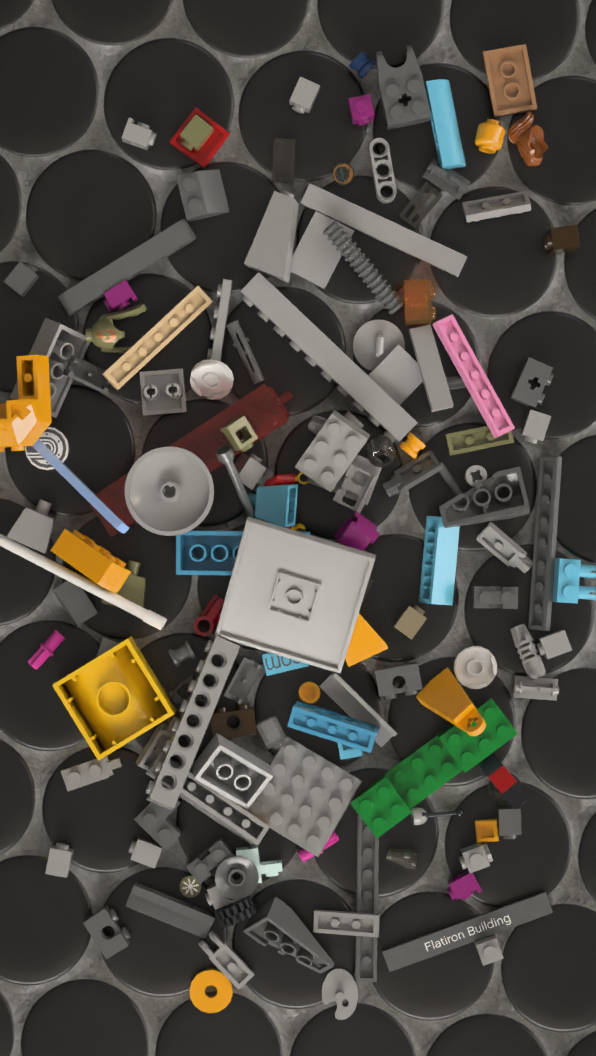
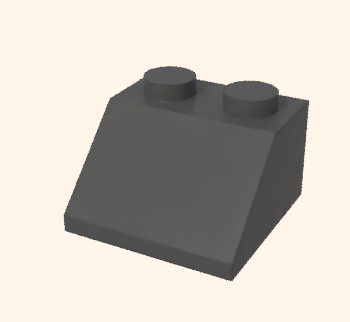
[176,169,230,222]

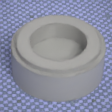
[344,411,364,429]

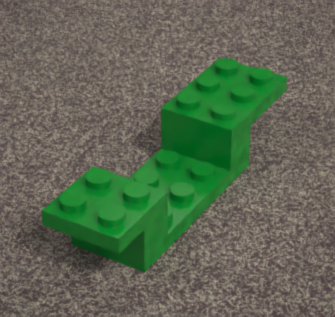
[350,698,518,839]

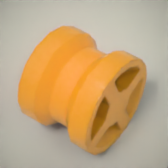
[398,432,426,459]

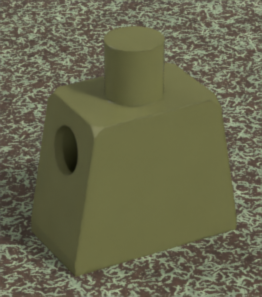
[101,560,146,608]

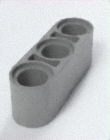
[369,138,397,204]

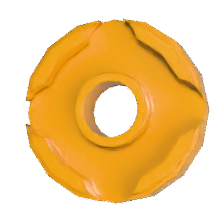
[189,968,233,1013]

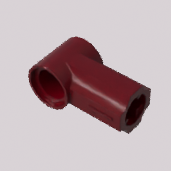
[194,594,224,636]

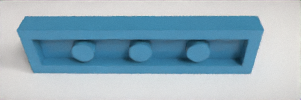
[287,701,380,753]

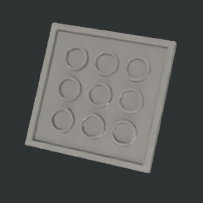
[245,736,362,857]

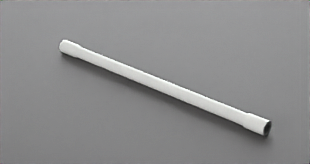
[0,534,167,630]

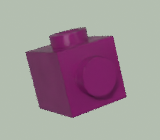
[348,94,375,126]

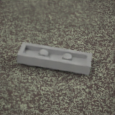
[462,191,531,222]
[313,909,380,938]

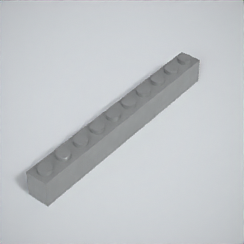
[241,272,418,442]

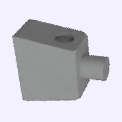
[7,499,56,554]

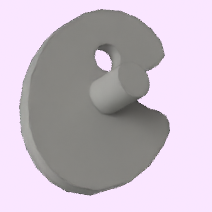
[322,968,358,1020]

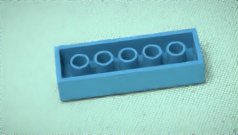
[176,530,311,575]

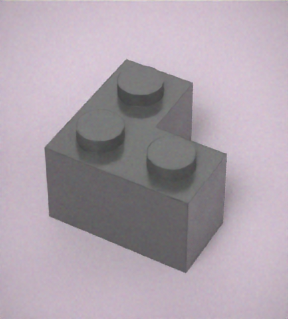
[134,787,182,850]

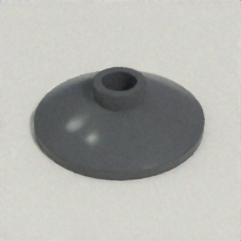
[215,856,259,899]

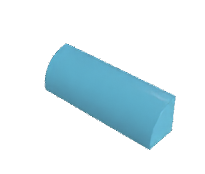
[424,79,466,171]
[419,516,460,605]

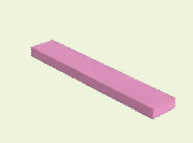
[432,314,515,438]

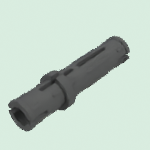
[226,320,265,385]

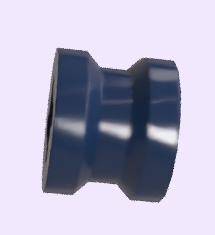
[349,51,376,79]

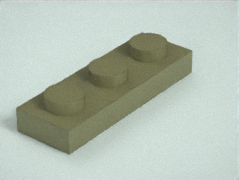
[445,426,514,456]

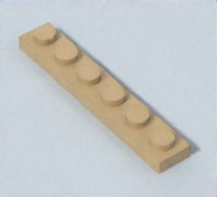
[102,286,213,390]

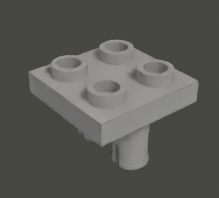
[139,368,187,416]

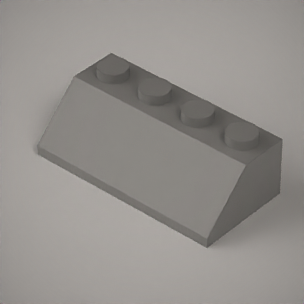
[10,318,90,418]

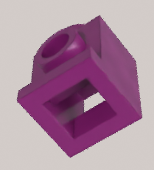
[103,280,138,311]
[447,870,482,900]

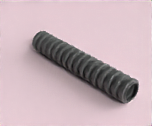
[323,221,404,314]

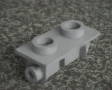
[513,676,559,701]

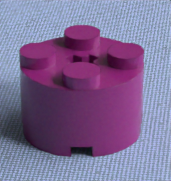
[334,511,379,552]

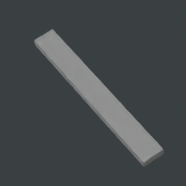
[300,183,467,277]

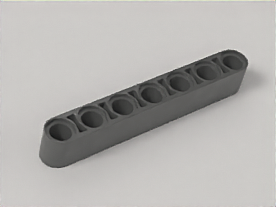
[57,219,197,316]

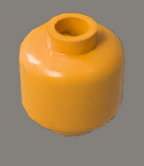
[475,119,505,154]

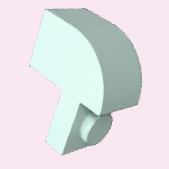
[236,845,283,883]

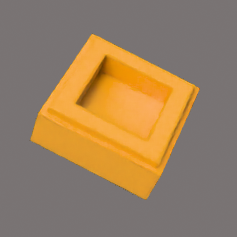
[474,818,499,843]

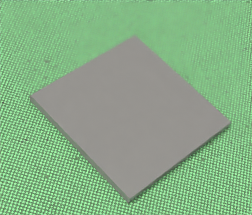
[215,517,376,674]

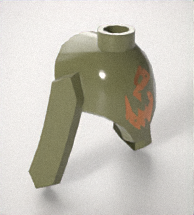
[85,304,147,354]

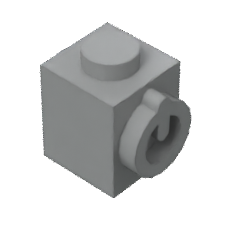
[459,843,493,873]

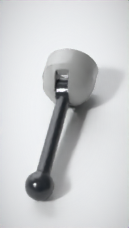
[411,807,464,825]

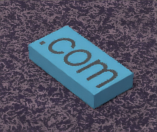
[262,653,309,676]

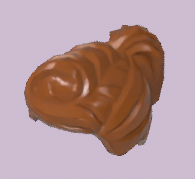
[508,111,548,166]

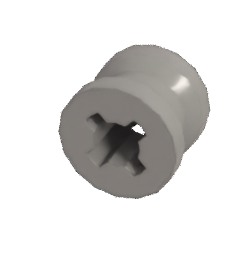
[464,465,487,487]

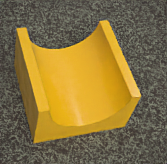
[52,636,176,761]

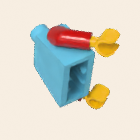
[248,472,309,531]

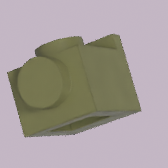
[220,416,258,452]

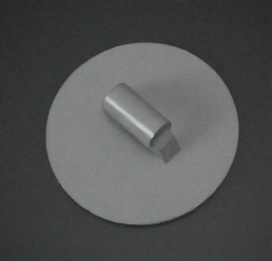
[353,319,405,371]

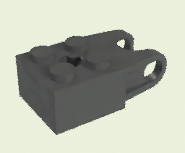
[376,45,431,130]

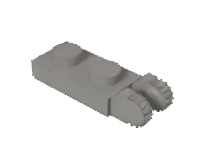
[198,931,255,990]

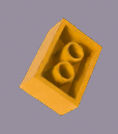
[50,529,131,594]

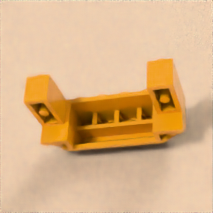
[0,355,52,452]

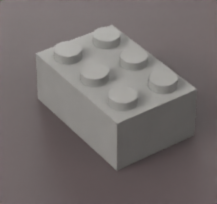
[295,410,370,492]
[191,733,273,810]

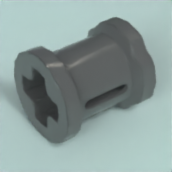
[168,640,196,667]

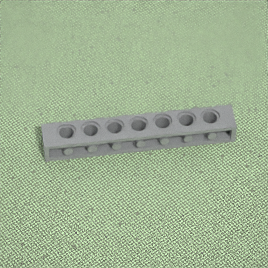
[145,636,240,810]

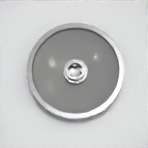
[125,447,214,536]

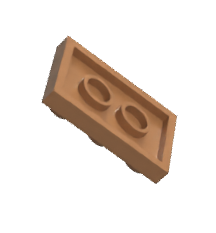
[482,44,537,117]

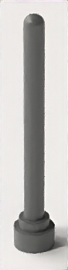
[215,444,258,519]

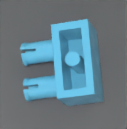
[552,558,596,604]

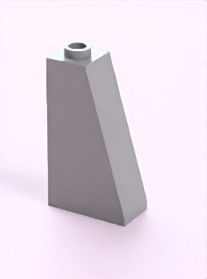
[244,190,299,283]

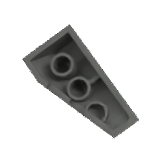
[439,467,530,528]
[243,897,335,974]

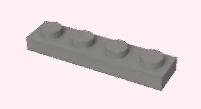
[207,279,233,361]

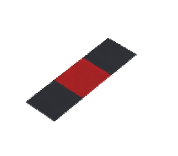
[478,753,530,810]

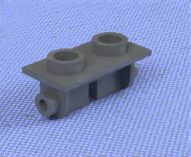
[423,159,470,200]

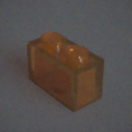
[403,279,436,326]

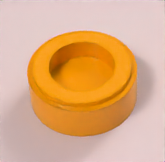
[299,681,320,704]

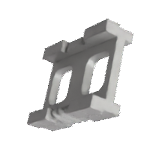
[333,464,378,513]

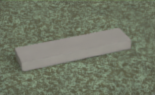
[409,324,454,412]

